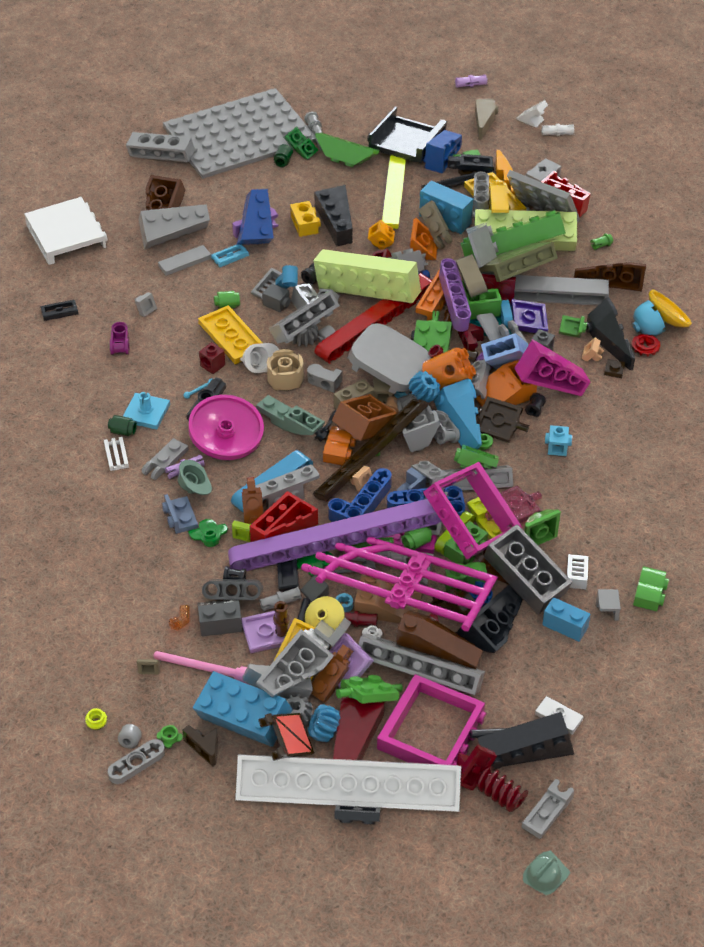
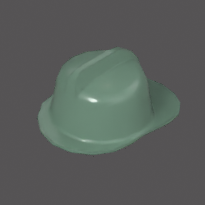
[178,459,212,495]
[523,851,570,895]

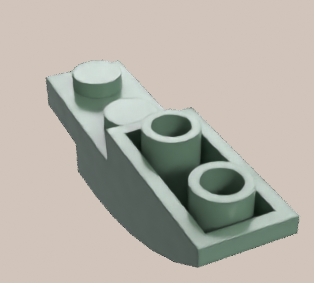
[256,395,325,435]

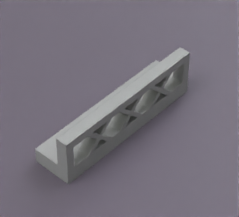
[443,465,513,490]

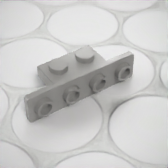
[255,465,320,509]

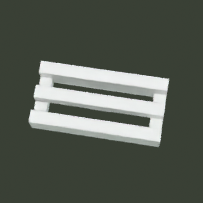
[104,437,129,471]

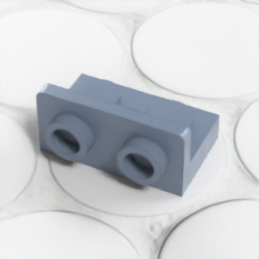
[162,494,198,534]

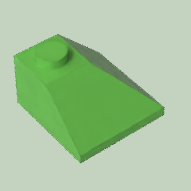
[524,509,561,545]

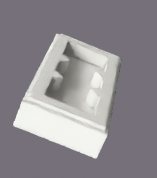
[535,696,584,735]

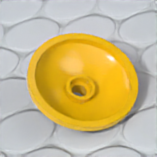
[649,289,692,328]

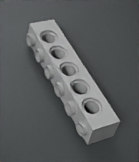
[358,633,485,695]

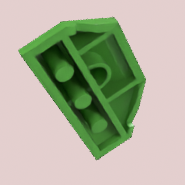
[315,133,379,167]

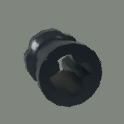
[525,393,546,417]
[223,566,246,579]

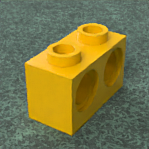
[290,201,321,237]

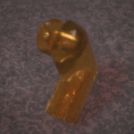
[168,605,190,630]

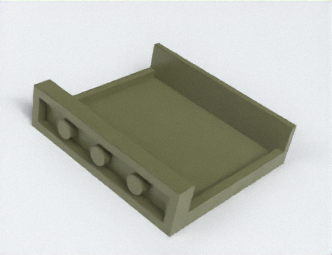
[476,242,558,282]

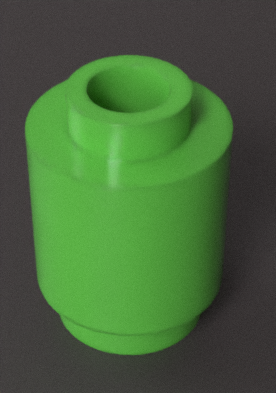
[214,291,240,309]
[401,527,432,550]

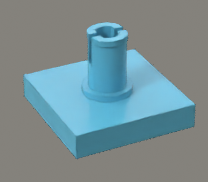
[123,392,170,430]

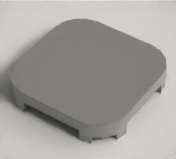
[347,323,431,394]

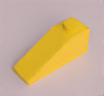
[489,180,509,213]

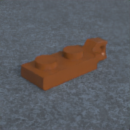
[242,477,263,524]
[311,645,353,703]

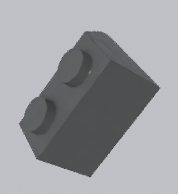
[197,600,242,637]

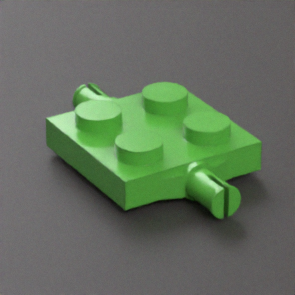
[413,311,452,353]
[336,675,403,703]

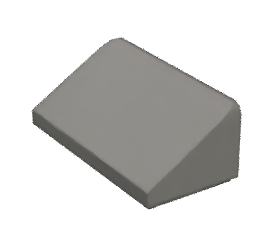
[476,313,502,341]

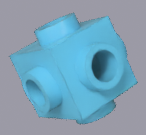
[545,425,572,456]

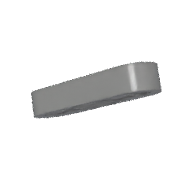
[108,739,165,784]

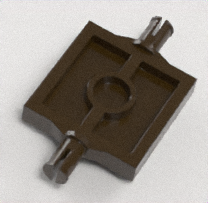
[476,397,530,443]

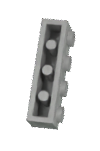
[269,290,340,344]

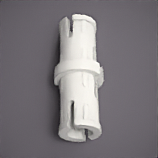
[541,124,574,136]

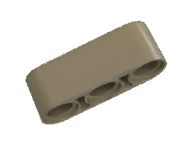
[456,254,488,298]

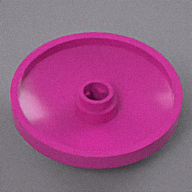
[188,395,264,460]

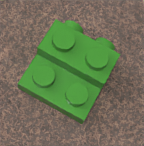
[454,444,499,469]

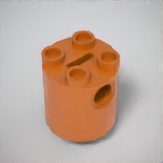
[422,347,476,391]

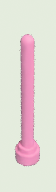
[153,651,247,684]

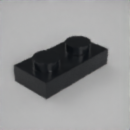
[334,805,381,824]

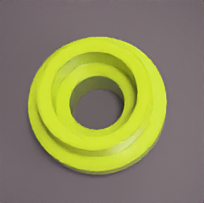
[85,708,107,729]

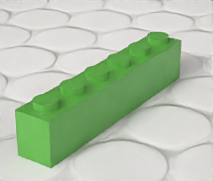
[461,210,566,261]

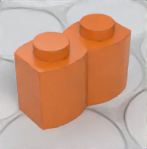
[323,426,356,465]

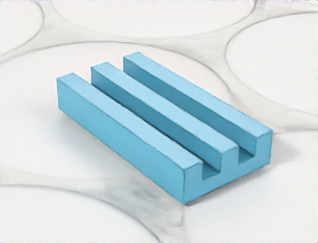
[211,245,249,267]

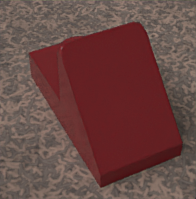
[458,323,484,351]
[457,745,497,791]

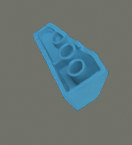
[433,379,482,449]

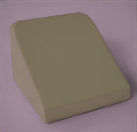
[137,659,161,675]

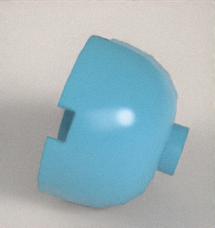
[632,300,665,336]

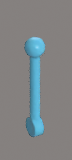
[183,378,213,399]

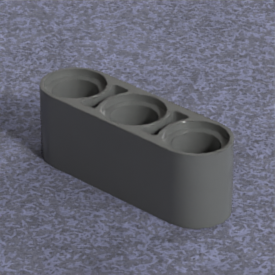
[202,579,263,600]

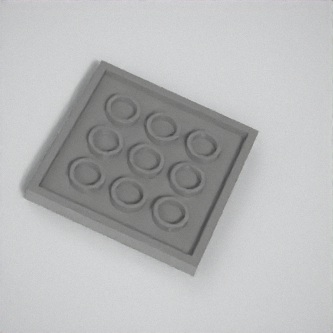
[507,170,580,223]

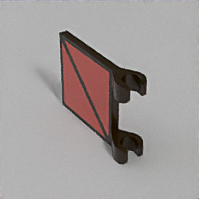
[258,713,315,761]

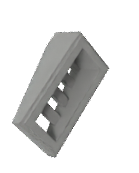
[251,268,282,299]

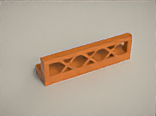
[416,269,446,321]

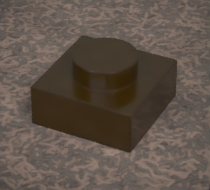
[604,359,625,378]

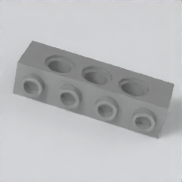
[126,132,195,162]

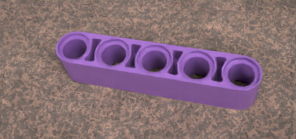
[439,258,471,332]

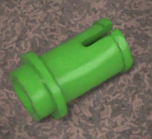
[590,233,613,250]

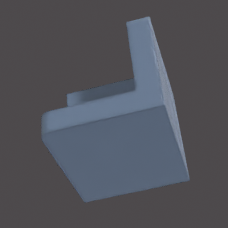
[397,467,426,491]

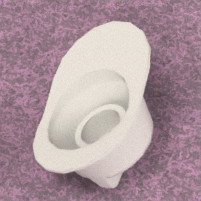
[240,343,279,373]

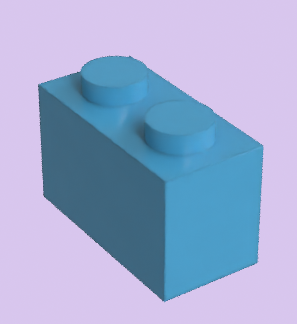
[542,597,591,642]

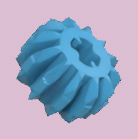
[408,371,440,403]
[308,704,340,742]

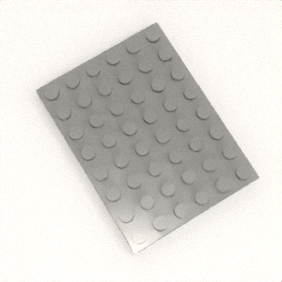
[163,88,317,179]

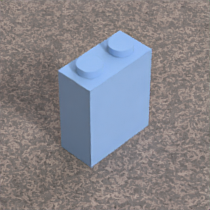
[481,333,528,370]

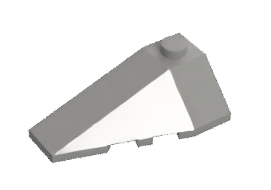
[397,393,440,452]

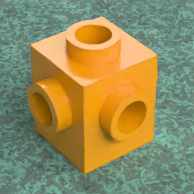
[368,220,395,250]

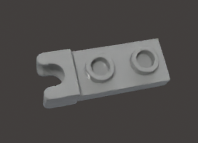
[471,359,491,400]
[522,779,574,840]

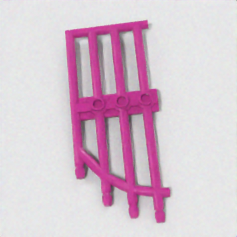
[301,537,498,631]

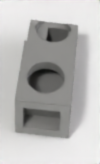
[307,364,342,393]

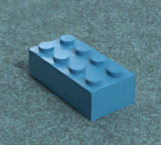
[193,671,293,747]

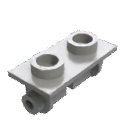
[411,461,448,485]

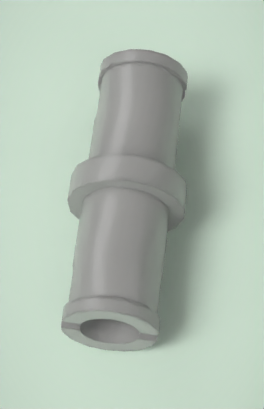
[259,587,302,612]

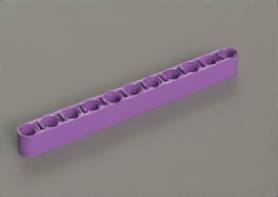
[228,499,441,571]

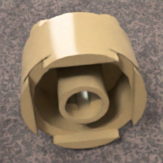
[267,349,304,390]

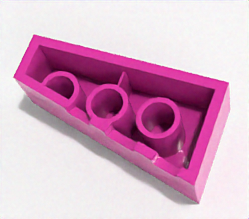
[515,339,591,396]

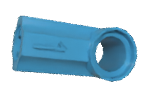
[275,265,298,289]

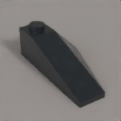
[586,297,635,370]
[455,585,523,653]

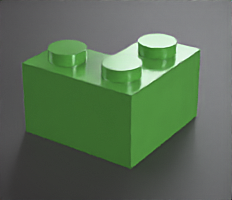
[462,281,502,320]

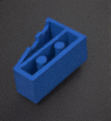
[236,189,274,245]

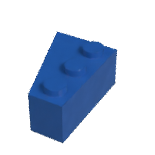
[424,130,462,174]

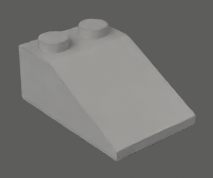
[466,222,499,268]

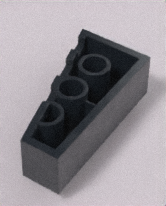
[314,185,353,247]
[478,712,574,769]

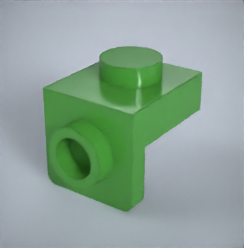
[559,315,587,338]

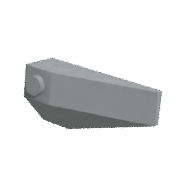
[255,629,334,697]

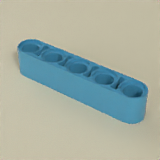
[231,450,313,512]

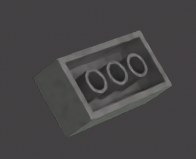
[483,524,572,614]

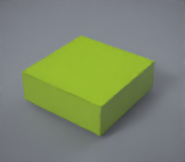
[232,520,251,542]

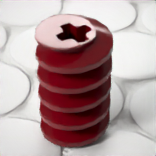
[477,766,528,812]

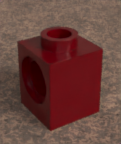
[199,342,226,374]

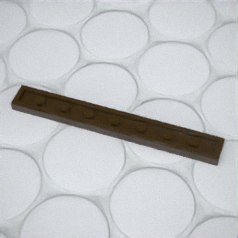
[313,399,428,502]

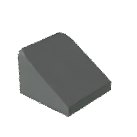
[301,575,329,603]

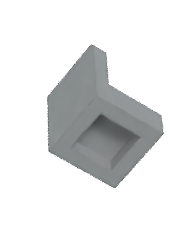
[596,589,621,621]

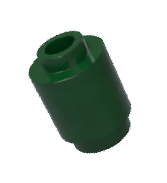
[274,144,293,167]
[108,415,137,436]

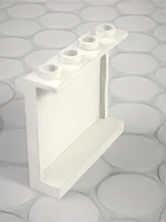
[24,197,108,265]

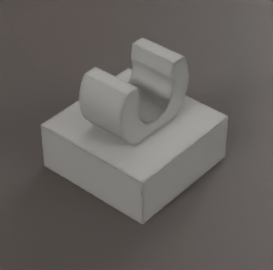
[134,292,157,317]

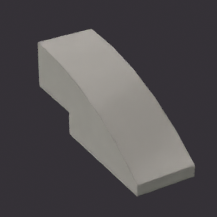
[242,664,313,699]

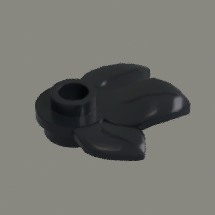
[314,410,336,442]

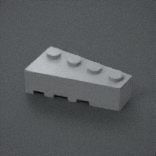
[138,204,210,249]

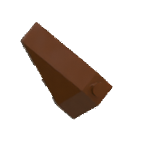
[146,175,186,210]
[574,262,646,292]
[396,610,483,669]

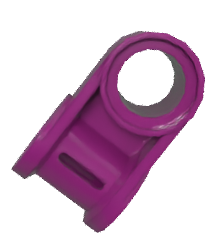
[110,322,129,355]

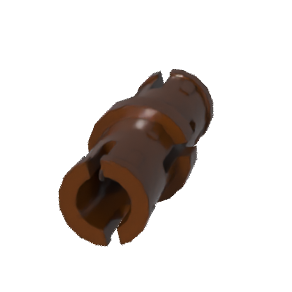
[273,601,290,637]

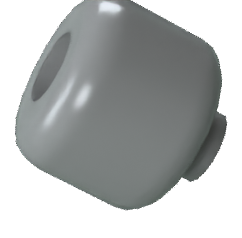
[318,325,336,342]
[118,724,142,748]

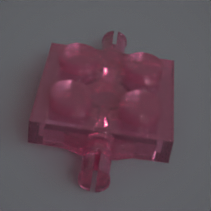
[485,485,542,527]

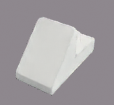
[516,100,548,127]

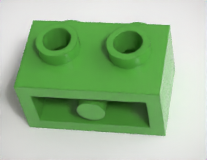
[444,521,488,565]

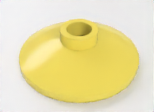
[305,596,345,630]

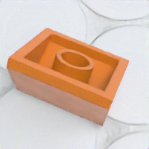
[410,218,438,260]

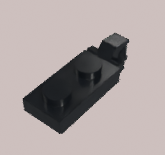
[448,154,493,172]

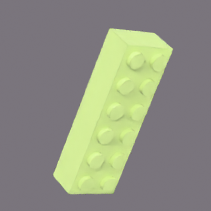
[474,209,577,251]
[313,249,421,303]

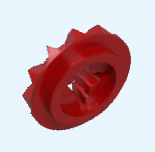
[631,334,660,357]

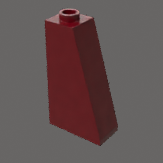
[333,697,385,760]

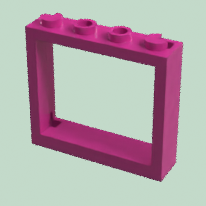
[423,462,523,559]
[377,674,487,765]

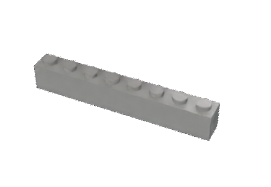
[481,273,609,305]

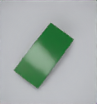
[284,126,318,160]

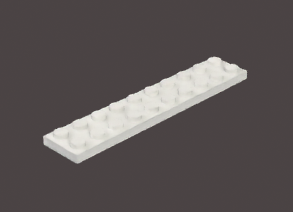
[236,754,461,812]

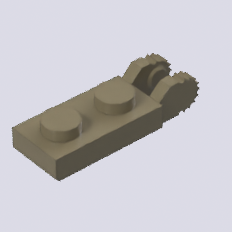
[418,201,452,249]

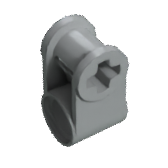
[434,410,460,444]

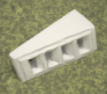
[567,554,588,589]

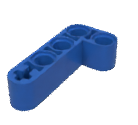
[328,468,392,522]
[387,486,465,516]

